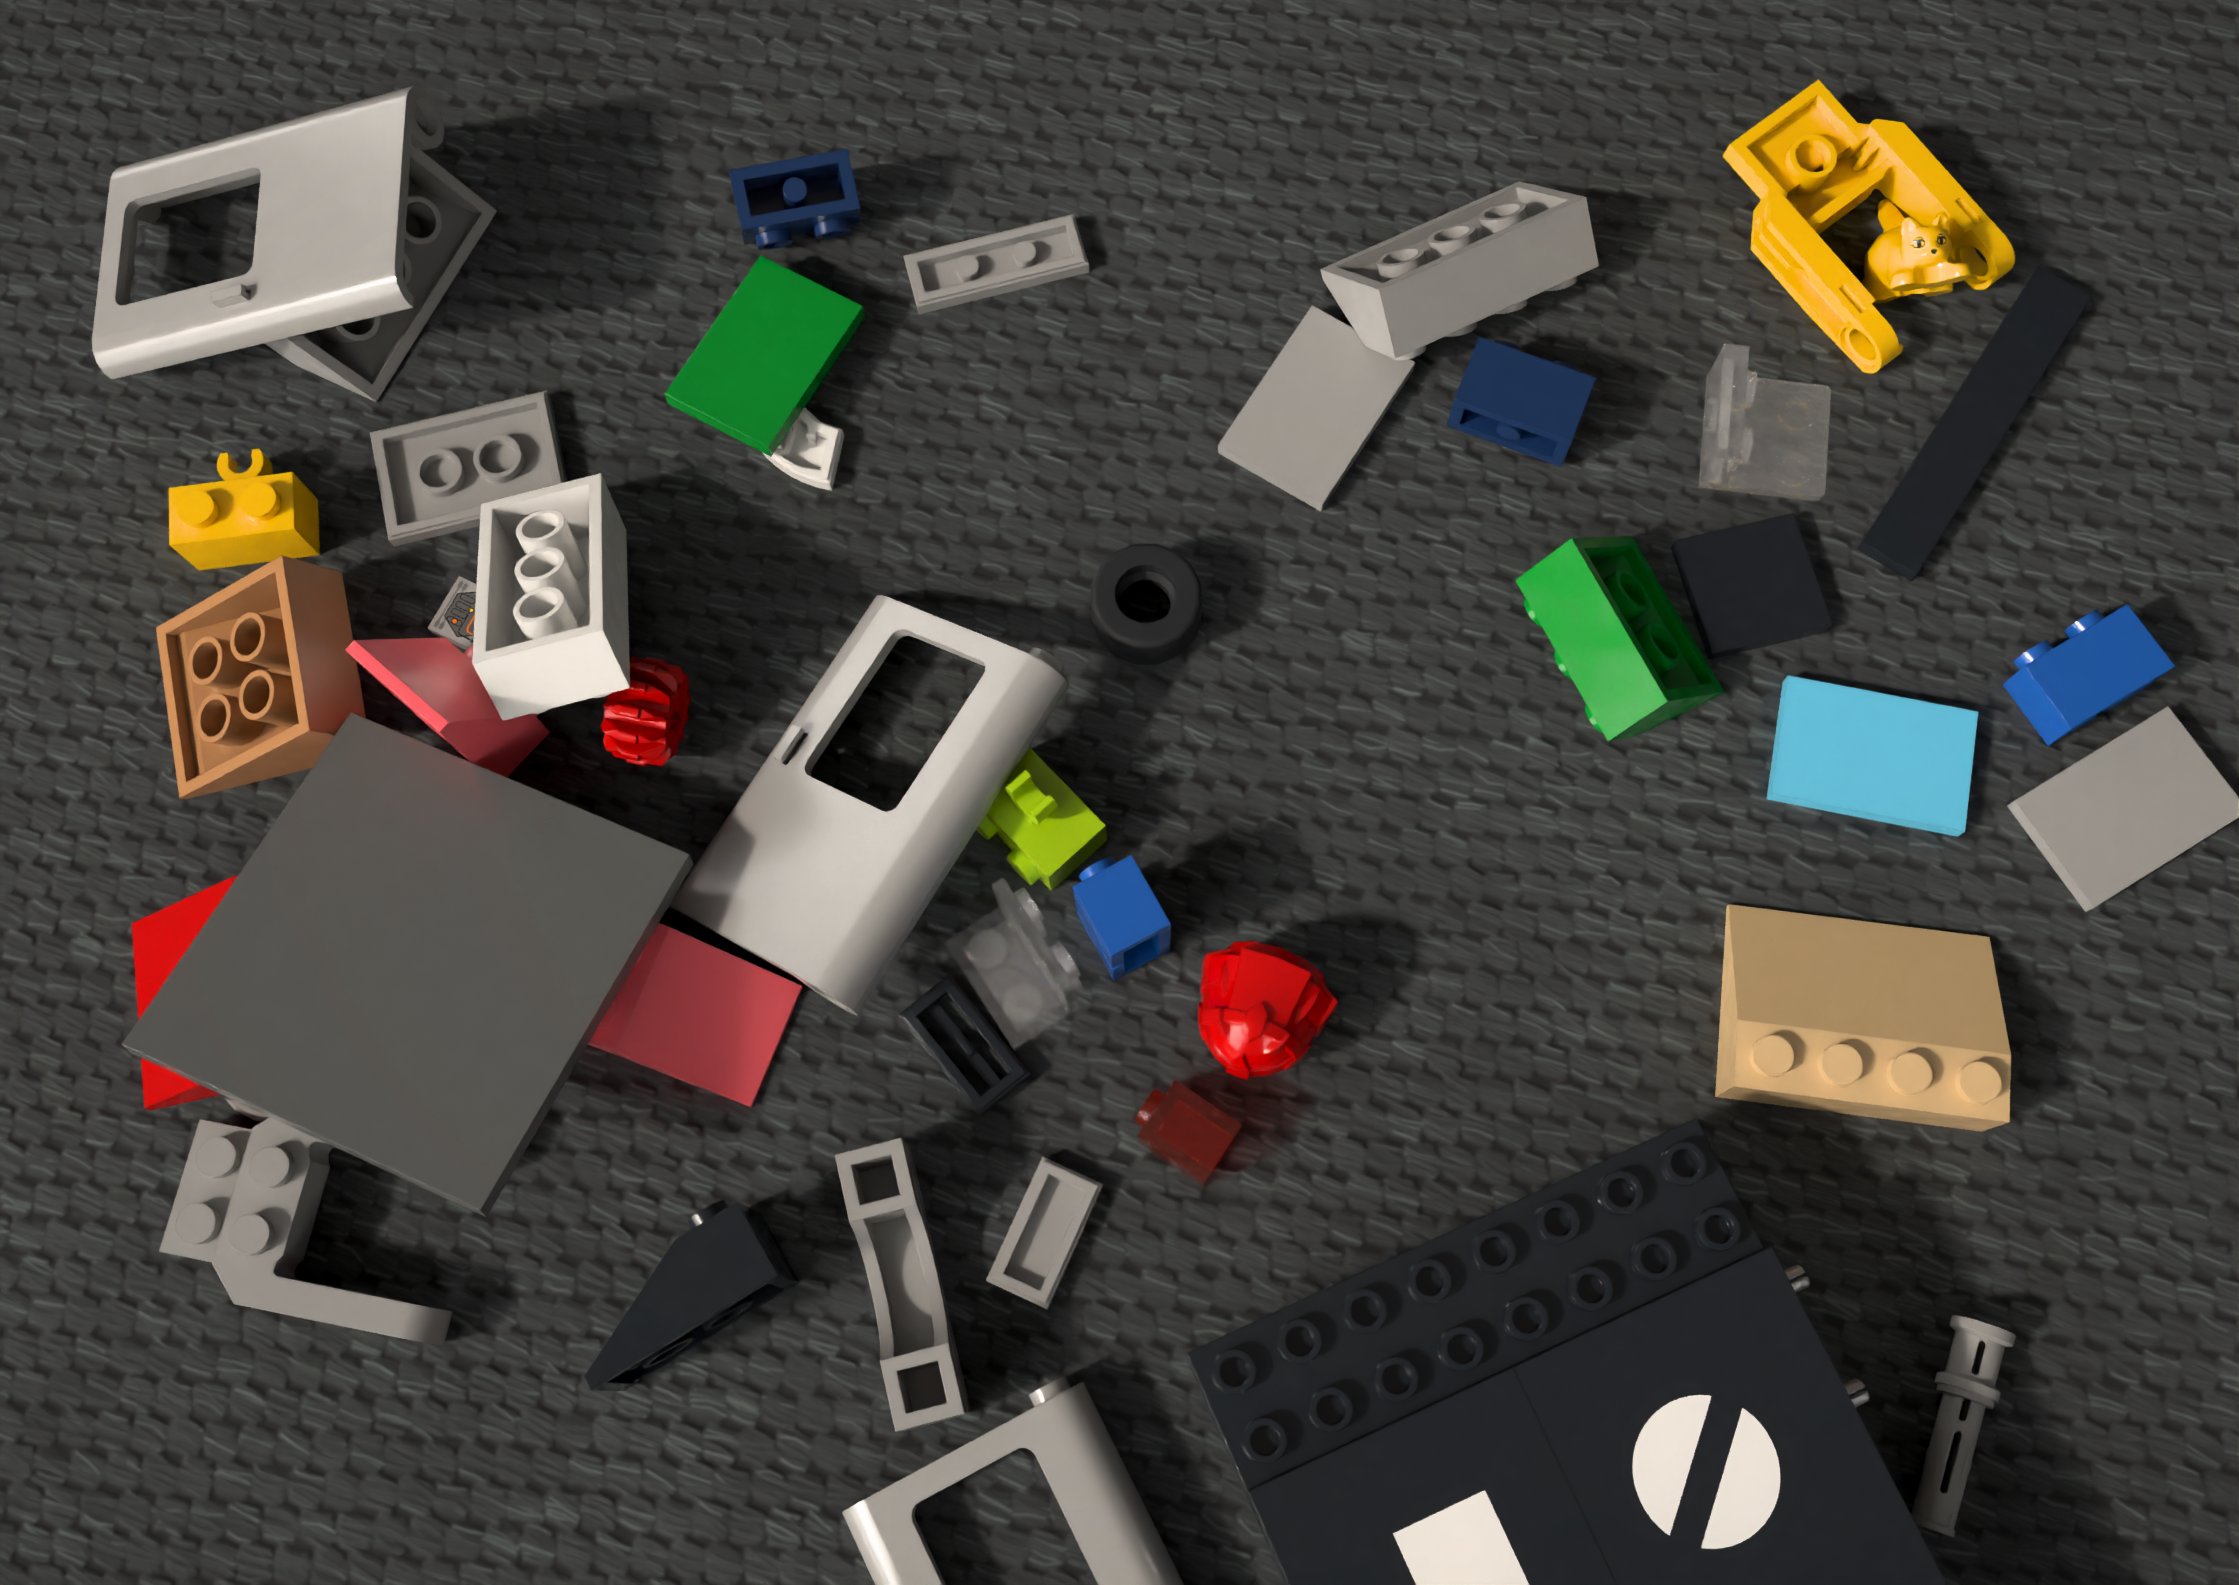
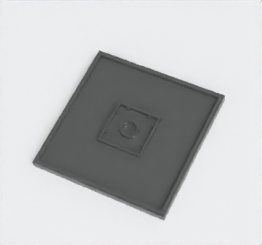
[122,712,693,1217]

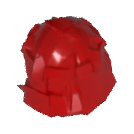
[1198,941,1338,1080]

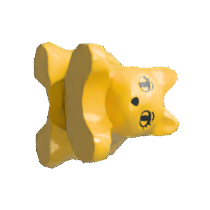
[1861,199,1973,304]

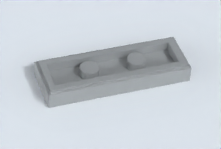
[903,214,1089,315]

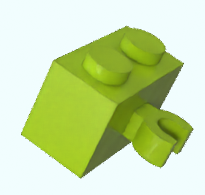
[976,747,1107,891]

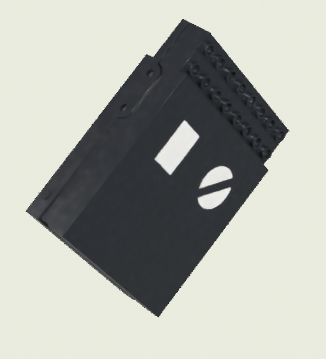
[1185,1118,1947,1585]

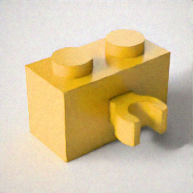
[169,448,320,571]

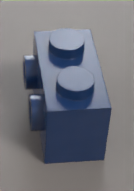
[729,149,861,250]
[1447,337,1596,467]

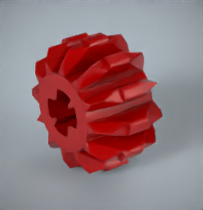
[601,657,692,766]

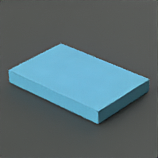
[1767,675,1978,837]

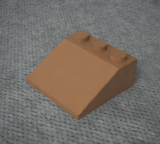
[156,555,366,799]

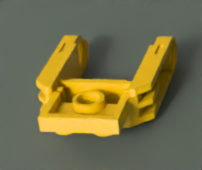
[1723,79,2015,374]

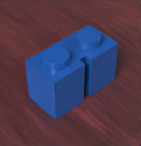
[2002,604,2175,746]
[1072,855,1171,981]

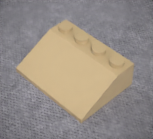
[1715,904,2011,1132]

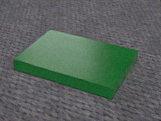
[664,255,865,457]

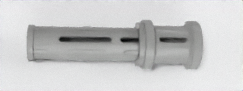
[1911,1315,2016,1538]

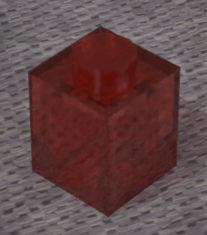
[1134,1080,1242,1188]

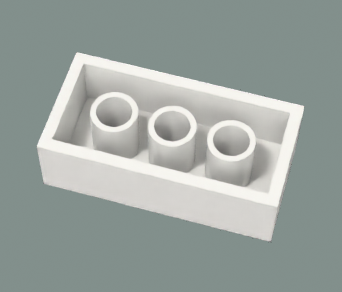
[472,473,630,721]

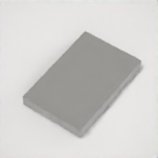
[1218,305,1415,511]
[370,390,568,547]
[2007,706,2239,912]

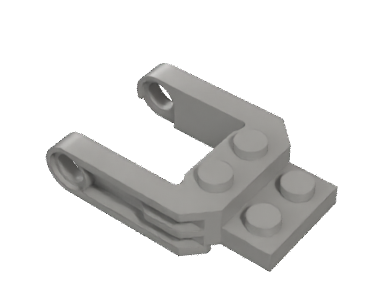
[159,1117,453,1345]

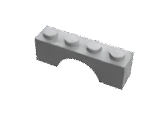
[835,1138,971,1432]

